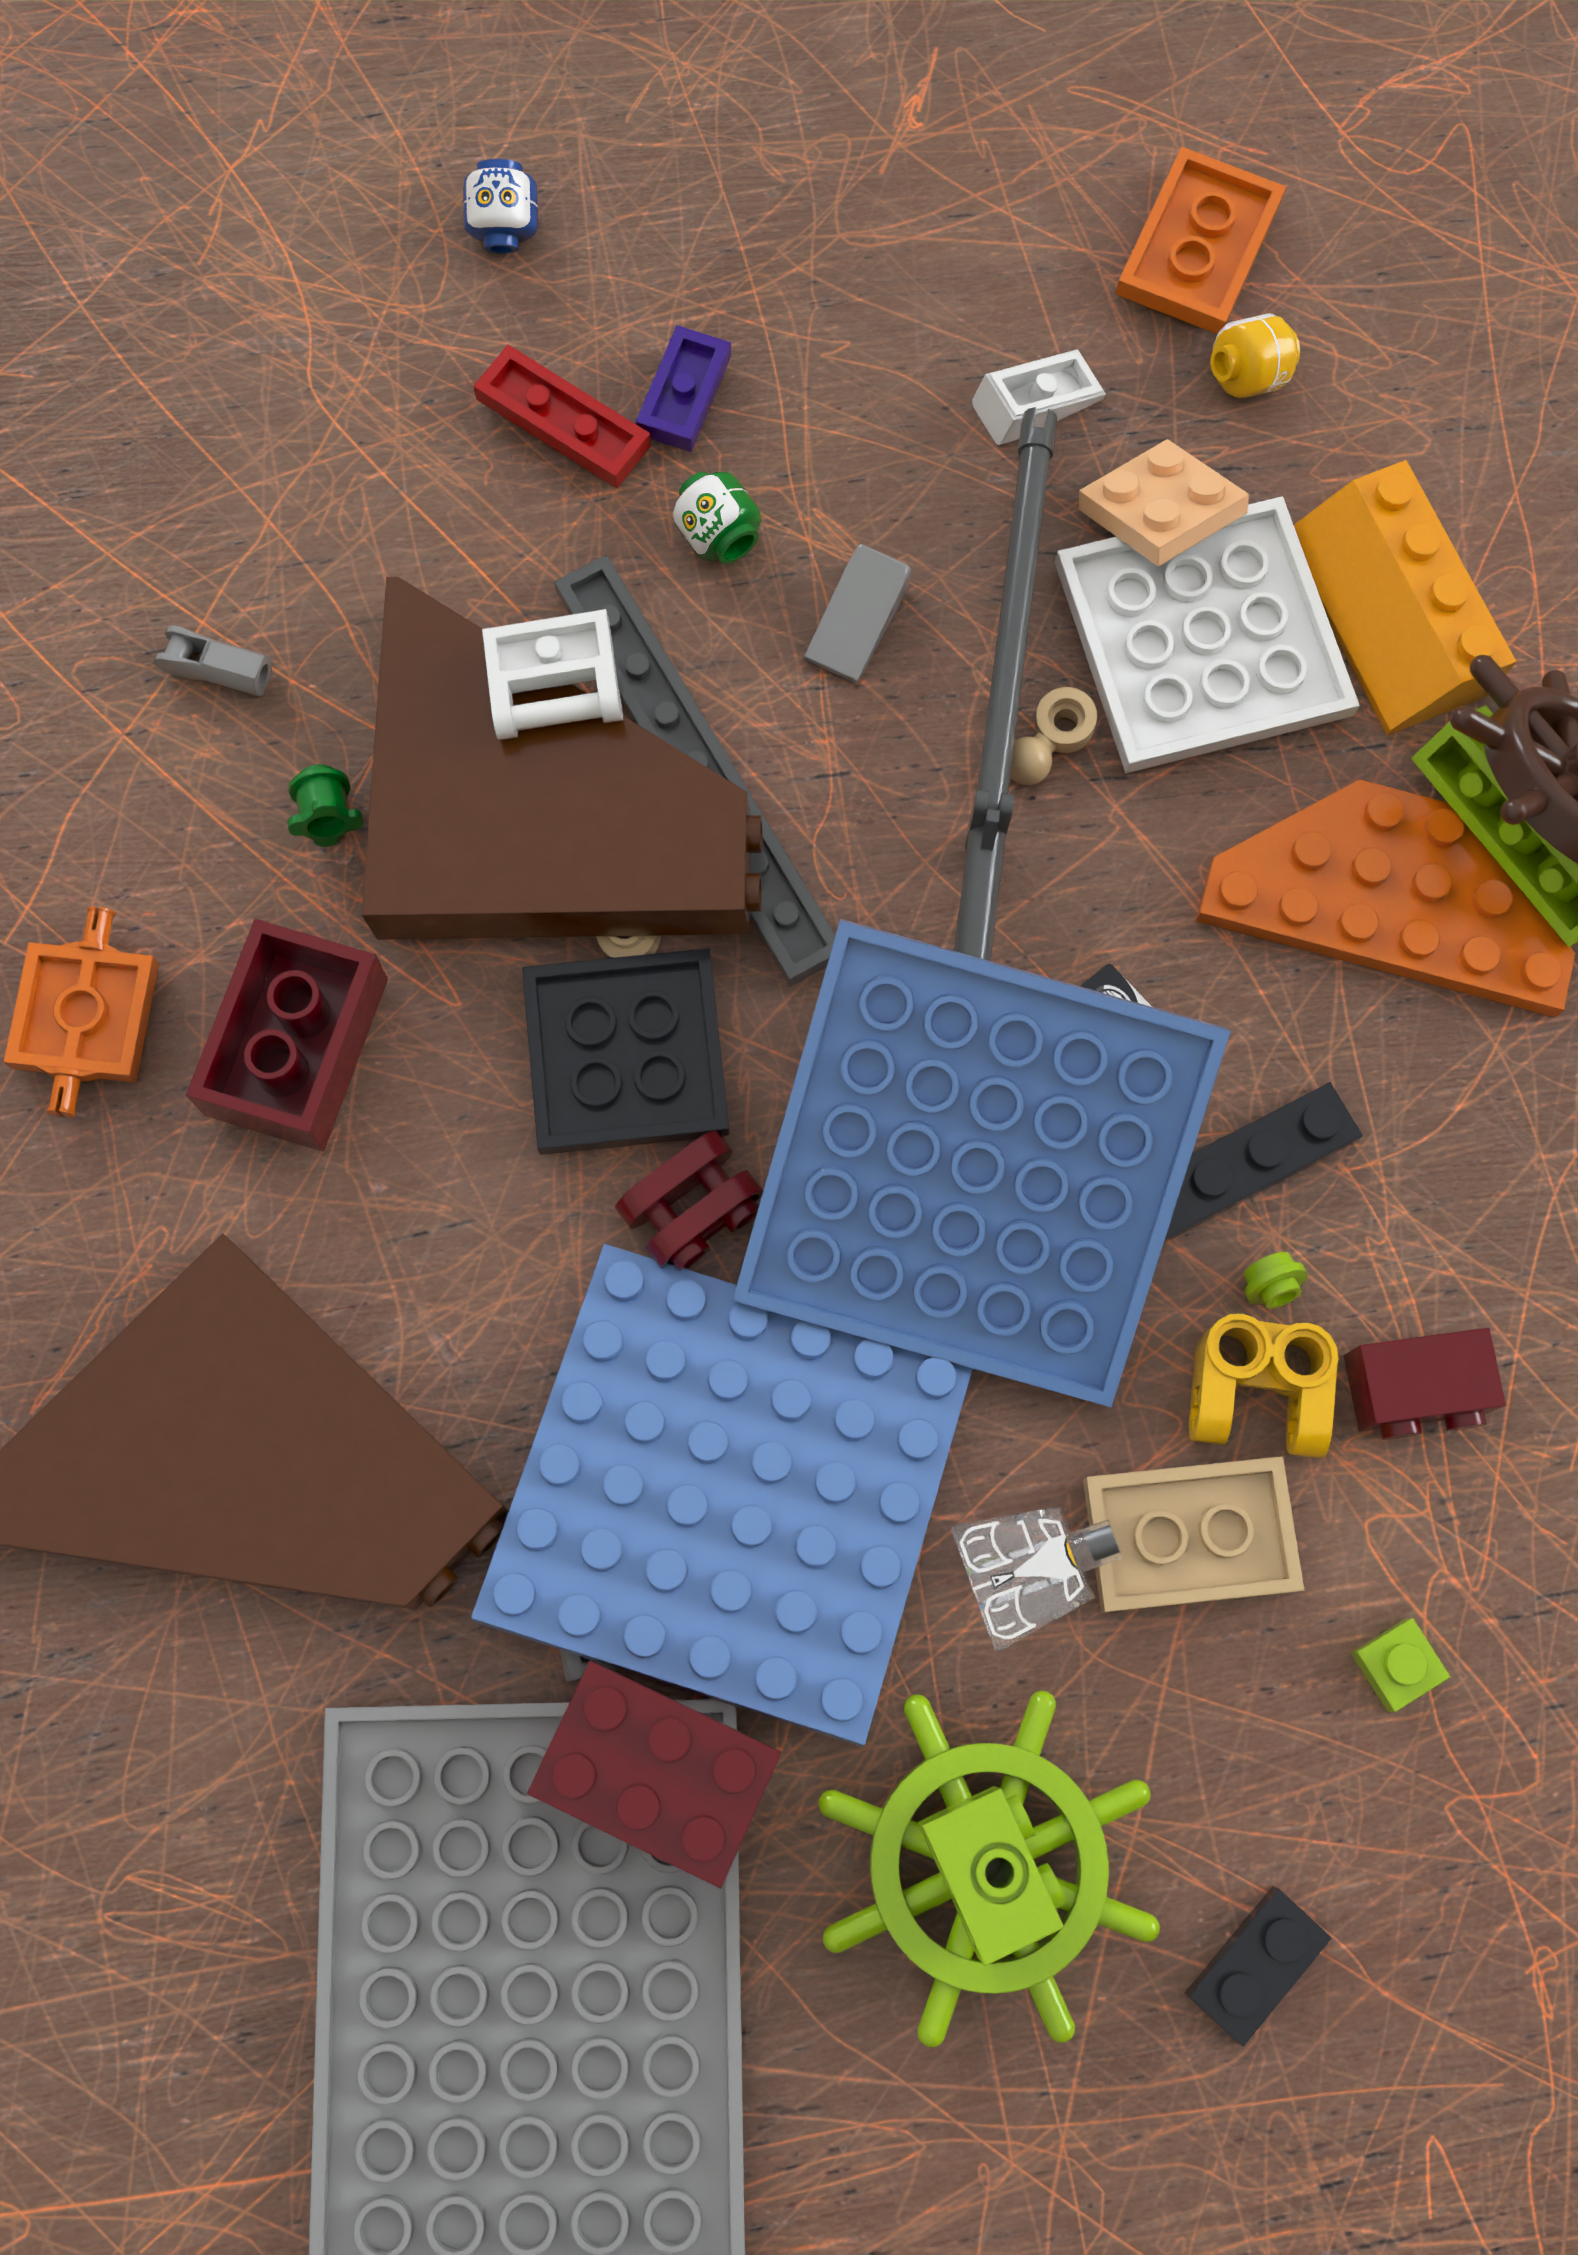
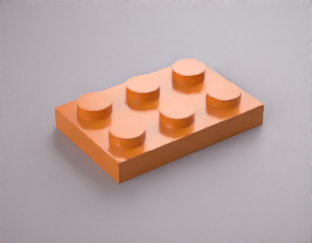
[1115,146,1287,334]

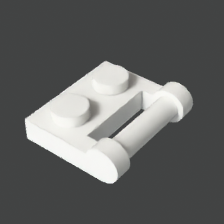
[482,609,623,740]

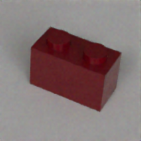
[1343,1328,1506,1440]

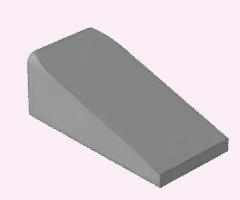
[804,544,911,684]

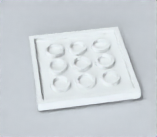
[1055,496,1360,774]

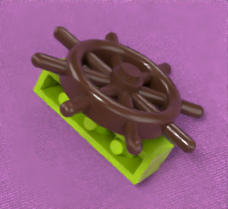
[1411,655,1578,947]

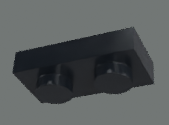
[1185,1886,1332,2047]

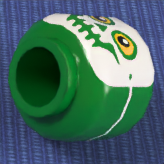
[673,472,761,564]

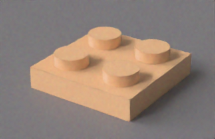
[1079,439,1249,567]

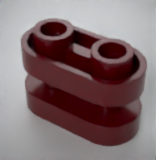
[615,1130,763,1271]

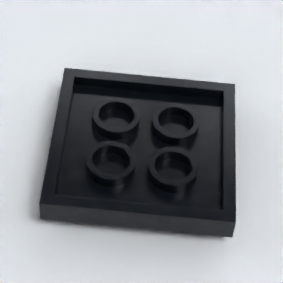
[522,948,729,1155]

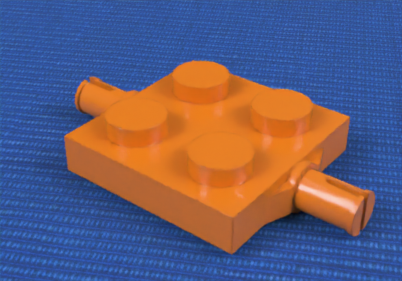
[3,906,159,1118]

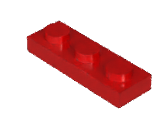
[473,344,651,488]

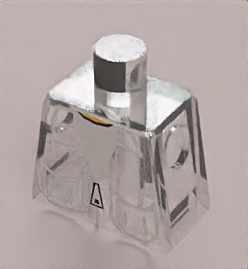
[950,1507,1123,1652]

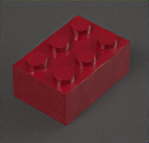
[186,919,388,1152]
[527,1660,782,1889]

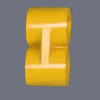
[1188,1313,1339,1459]

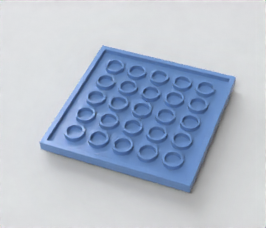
[732,919,1231,1408]
[471,1244,973,1748]

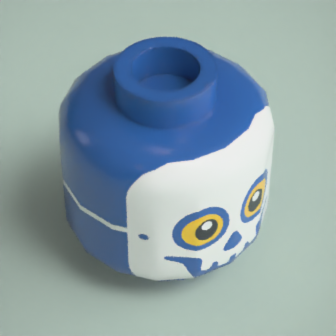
[463,159,538,254]

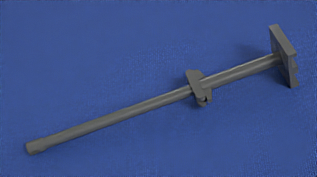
[954,407,1058,961]

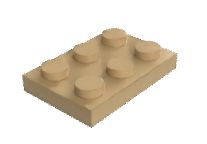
[1083,1456,1305,1613]

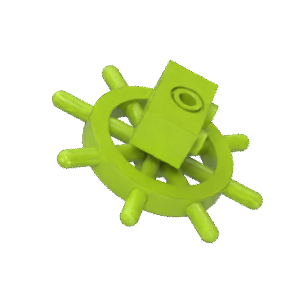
[818,1690,1160,2048]

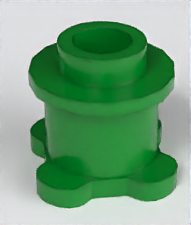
[287,764,363,847]

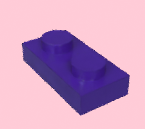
[636,325,731,452]

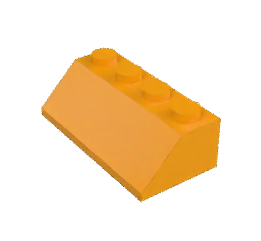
[1294,460,1517,736]

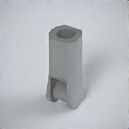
[154,625,272,697]

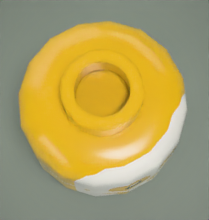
[1210,313,1300,398]

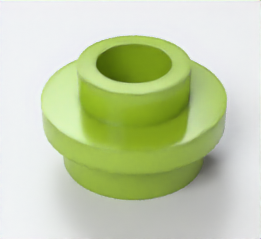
[1243,1252,1308,1309]

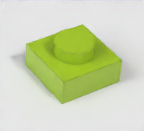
[1351,1617,1450,1712]

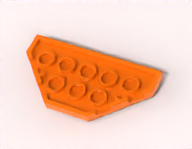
[1195,779,1576,1018]

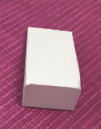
[972,349,1106,445]

